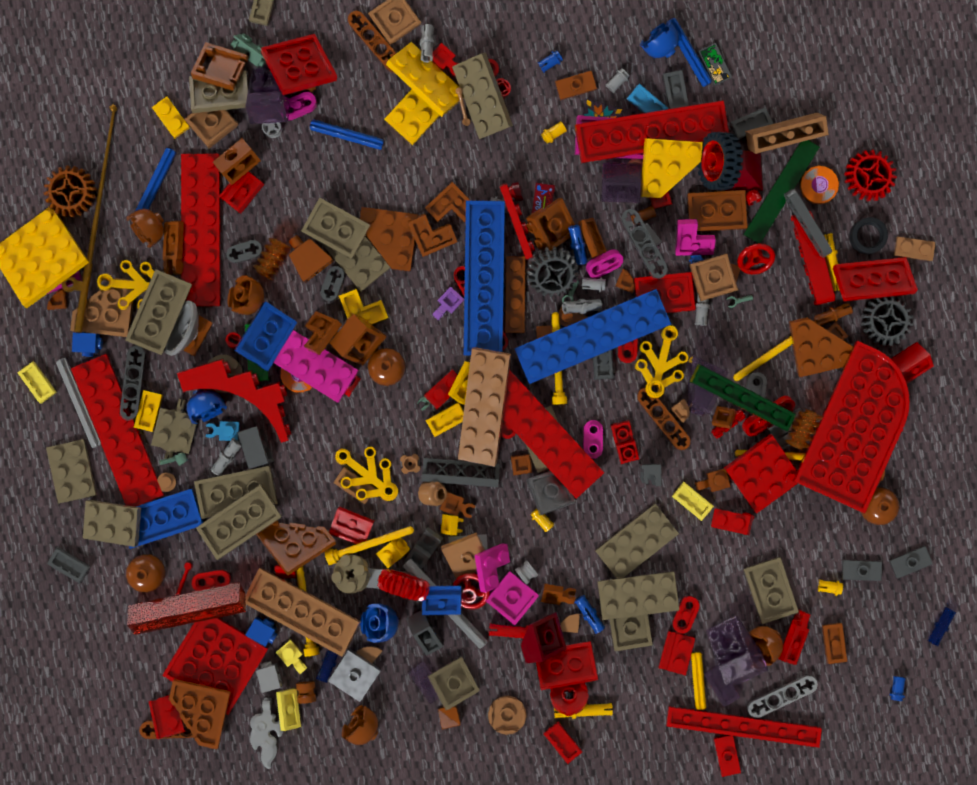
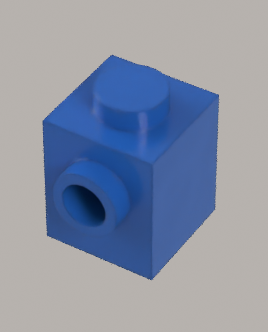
[72,332,103,357]
[245,617,278,647]

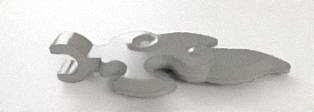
[250,698,283,769]

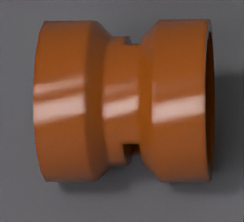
[296,681,317,704]

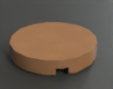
[488,695,526,735]

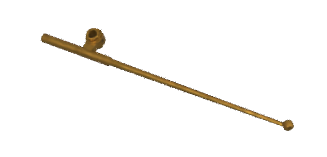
[61,104,117,333]

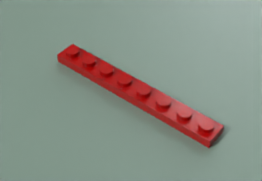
[666,706,822,748]

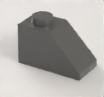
[406,610,443,656]

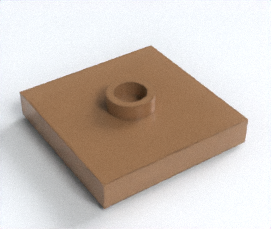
[368,0,421,46]
[184,110,239,148]
[690,254,738,302]
[441,532,485,579]

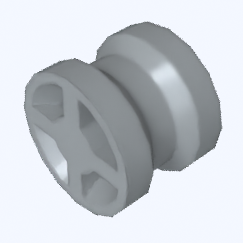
[262,117,283,138]
[515,560,538,585]

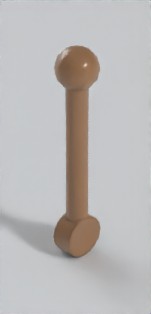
[455,87,470,126]

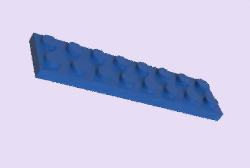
[464,200,505,356]
[514,289,671,384]

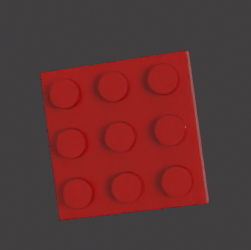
[261,34,337,95]
[724,434,798,514]

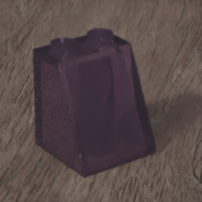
[687,356,729,417]

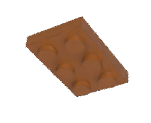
[687,190,747,232]

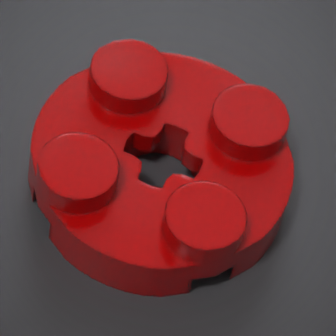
[550,683,589,716]

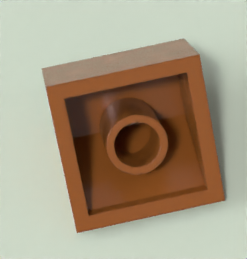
[329,313,387,366]

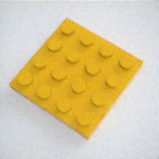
[0,207,89,308]

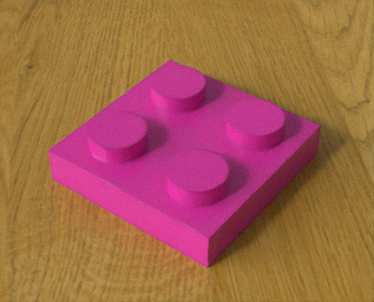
[485,571,539,625]

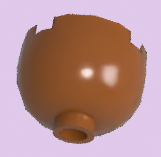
[127,209,164,248]
[227,275,264,315]
[367,348,406,386]
[861,487,900,525]
[126,554,165,593]
[744,626,783,666]
[342,705,378,745]

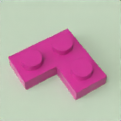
[675,219,715,256]
[475,543,510,593]

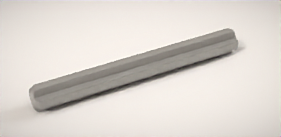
[56,358,101,448]

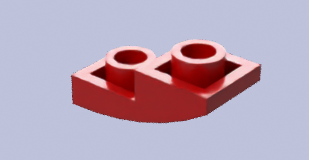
[610,420,639,464]

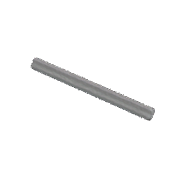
[403,559,487,649]

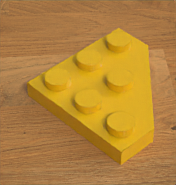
[640,139,703,198]

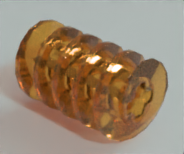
[253,238,291,281]
[785,408,823,451]

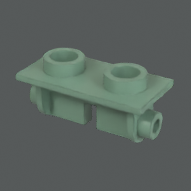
[231,34,266,68]

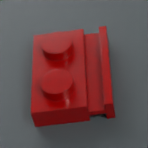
[219,172,265,214]
[329,507,374,544]
[658,631,695,676]
[148,695,185,740]

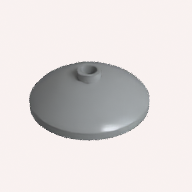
[164,301,199,356]

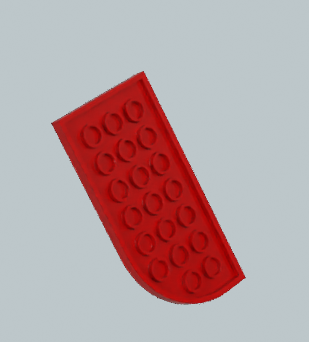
[793,341,909,514]

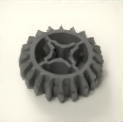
[527,246,579,298]
[861,296,914,346]

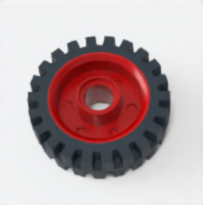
[697,132,743,190]

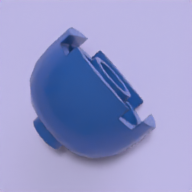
[640,21,679,58]
[187,389,227,424]
[360,603,399,643]

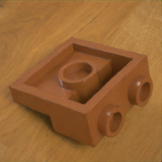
[526,198,575,251]

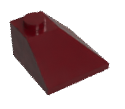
[725,150,763,192]
[521,612,567,663]

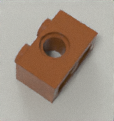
[213,138,261,185]

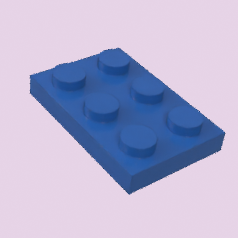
[234,301,297,371]

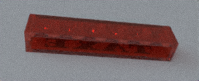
[127,582,246,635]

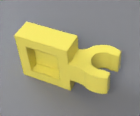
[276,640,307,674]

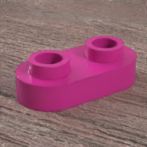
[279,92,317,120]
[586,249,623,278]
[583,420,603,458]

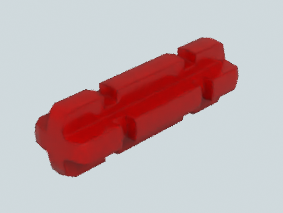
[711,410,746,439]

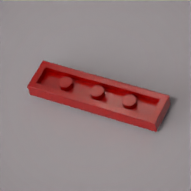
[499,183,535,260]

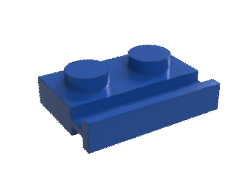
[422,586,462,615]

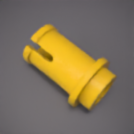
[541,121,567,143]
[530,508,554,532]
[818,579,843,596]

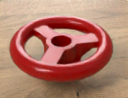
[737,243,775,275]
[453,573,490,609]

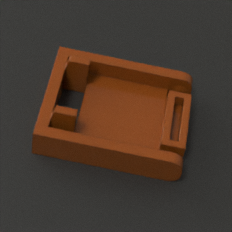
[191,42,249,91]

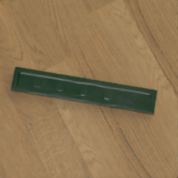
[743,140,820,244]
[689,364,796,431]

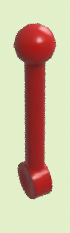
[173,562,193,601]

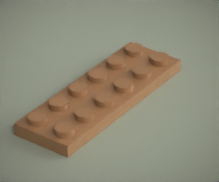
[458,347,511,466]
[243,568,361,657]

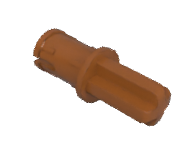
[814,302,853,326]

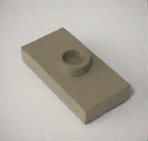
[249,0,275,26]

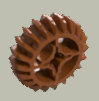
[43,165,97,218]

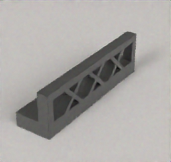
[421,458,500,487]

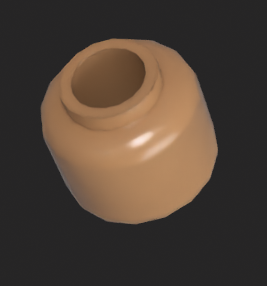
[418,481,447,506]

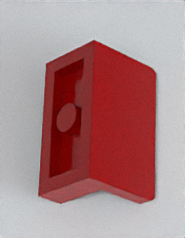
[891,342,934,384]

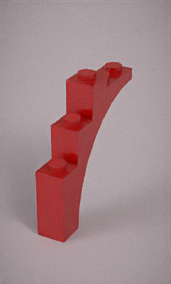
[177,358,292,443]

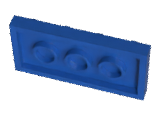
[129,488,204,549]

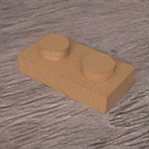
[894,237,935,261]

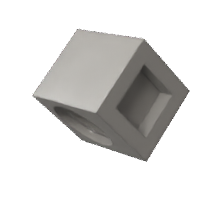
[256,661,283,693]

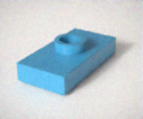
[627,83,668,113]

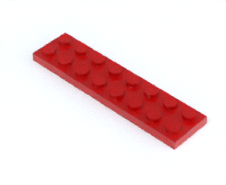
[574,100,729,164]
[181,154,221,307]
[71,354,165,507]
[503,370,604,499]

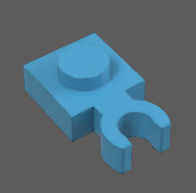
[206,421,240,441]

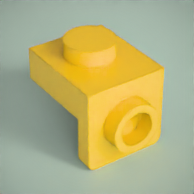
[376,538,410,568]

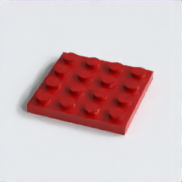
[162,610,269,715]

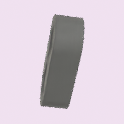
[226,240,263,263]
[321,266,345,302]

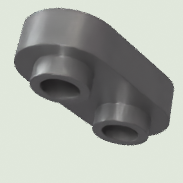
[745,372,767,398]

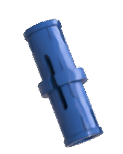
[568,225,588,265]
[575,595,605,634]

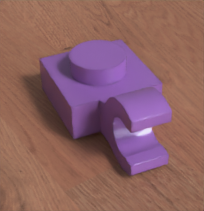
[433,287,464,320]

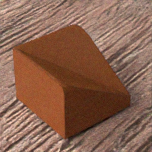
[438,705,461,730]

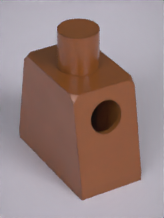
[289,235,334,283]

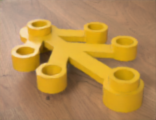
[97,260,155,310]
[635,325,689,398]
[335,447,398,501]

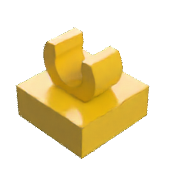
[441,514,464,536]

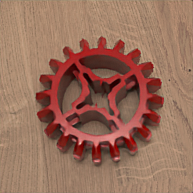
[844,149,897,202]
[377,569,430,601]

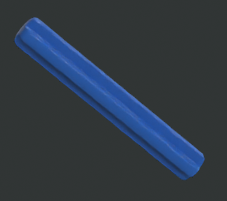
[666,18,712,87]
[310,120,384,150]
[135,148,176,211]

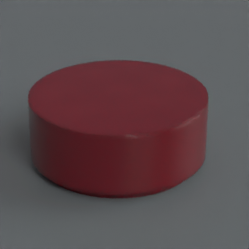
[511,182,523,202]

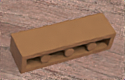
[745,113,829,154]

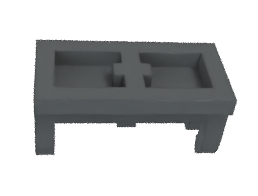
[237,425,274,469]
[638,464,662,486]

